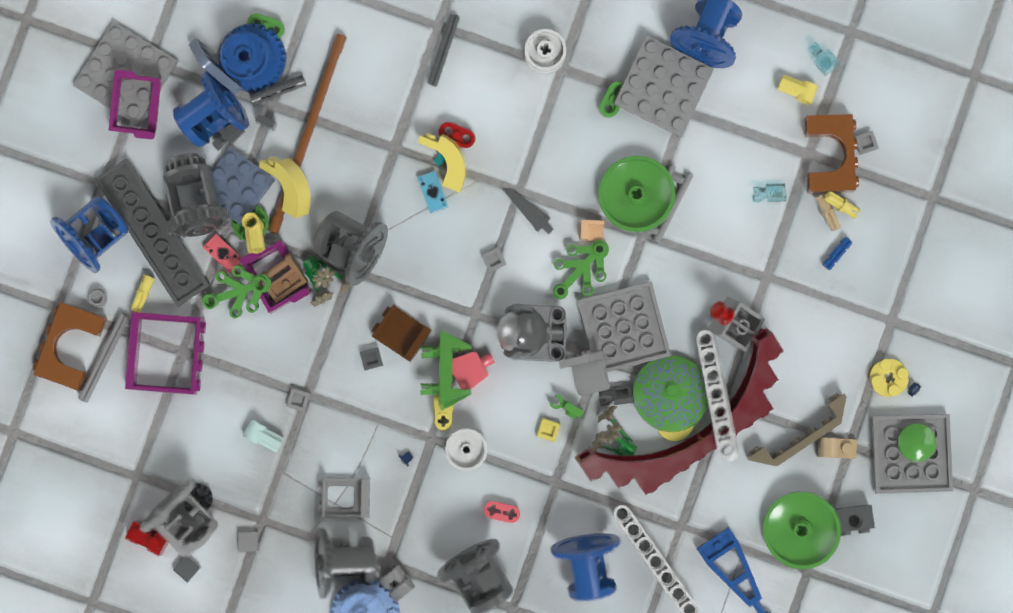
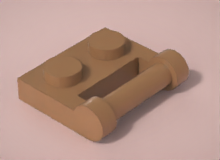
[260,253,309,303]

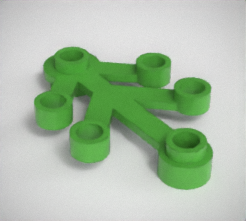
[553,240,609,300]
[202,264,271,319]

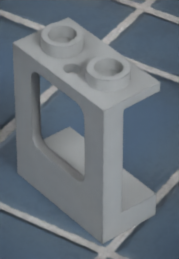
[318,478,370,518]

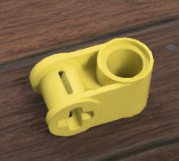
[434,395,453,431]

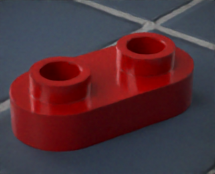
[438,122,476,148]

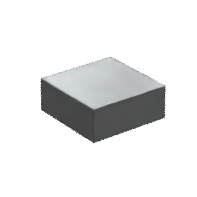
[255,114,278,131]
[360,347,383,371]
[173,556,201,583]

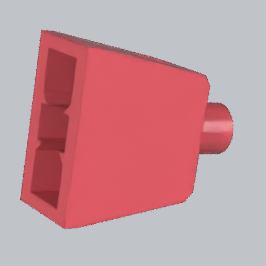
[453,351,495,389]

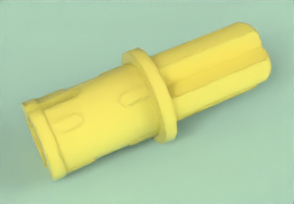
[824,191,860,219]
[131,275,155,313]

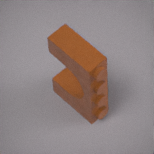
[804,114,859,194]
[33,302,107,391]

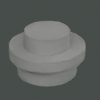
[88,289,108,308]

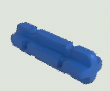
[822,237,853,270]

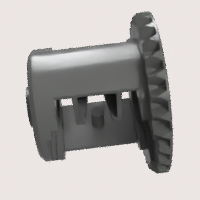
[313,211,388,286]
[314,528,376,599]
[437,539,513,613]

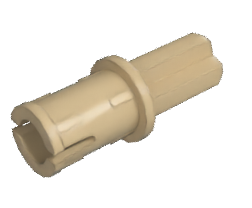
[815,193,841,231]

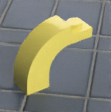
[417,133,467,193]
[259,157,311,218]

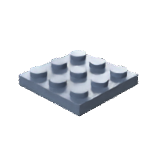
[196,147,275,226]

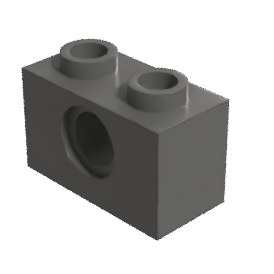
[835,504,875,536]

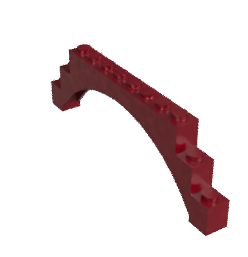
[574,328,784,495]

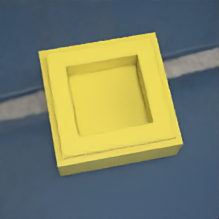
[537,418,561,442]

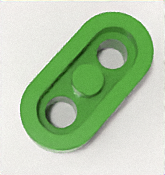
[247,14,285,38]
[599,81,623,118]

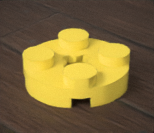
[869,359,909,397]

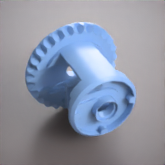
[330,579,400,613]

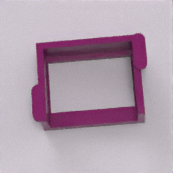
[108,70,162,140]
[240,240,312,314]

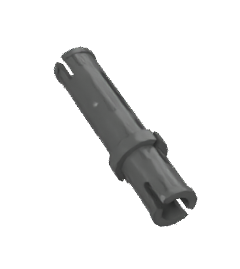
[249,74,307,106]

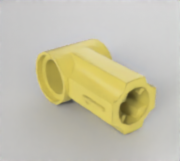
[777,74,818,105]
[242,213,265,254]

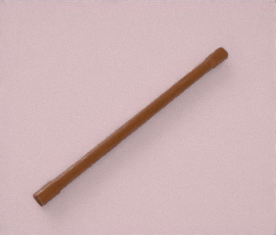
[268,34,347,234]

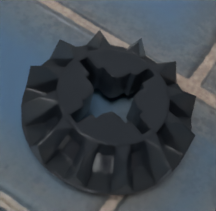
[182,483,213,514]

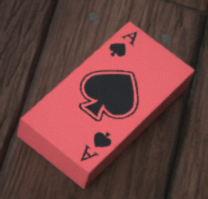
[203,234,242,274]

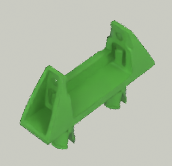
[420,331,472,410]

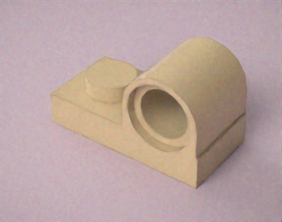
[817,438,857,459]

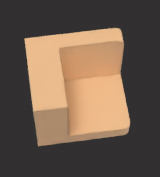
[580,220,604,241]

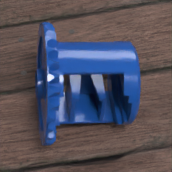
[670,0,743,68]
[218,23,286,92]
[173,71,249,147]
[50,196,128,274]
[550,533,620,601]

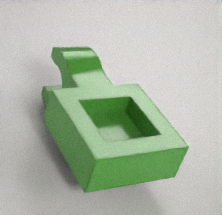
[550,394,584,419]

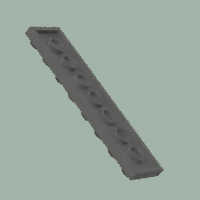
[95,158,210,307]

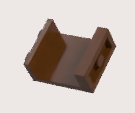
[371,305,432,363]

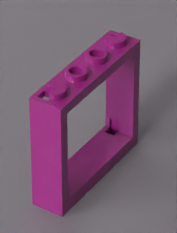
[125,312,206,395]

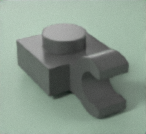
[212,123,245,151]
[599,384,633,406]

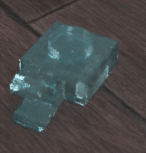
[808,42,840,76]
[752,184,787,203]

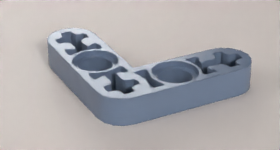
[189,38,242,94]

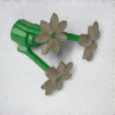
[303,256,352,307]
[591,406,637,456]

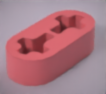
[484,501,520,523]

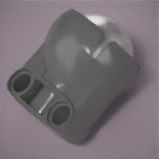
[497,304,567,362]

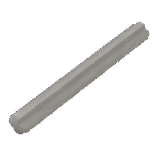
[78,314,129,402]

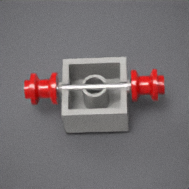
[708,296,765,352]

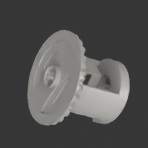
[139,479,218,557]

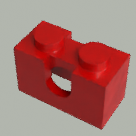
[125,520,168,556]

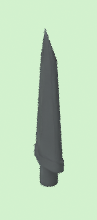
[502,188,554,235]

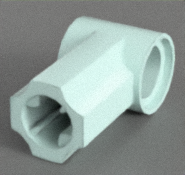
[243,419,284,453]

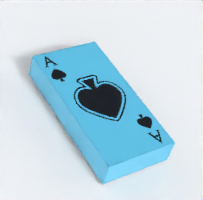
[417,171,448,214]

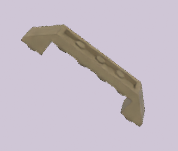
[746,393,847,466]

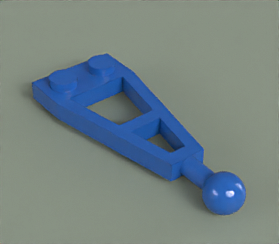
[696,527,771,613]

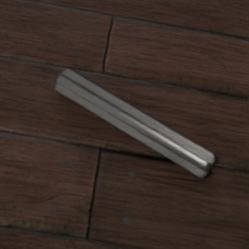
[427,14,460,87]

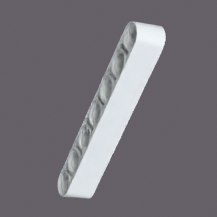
[697,330,739,461]
[613,505,698,613]

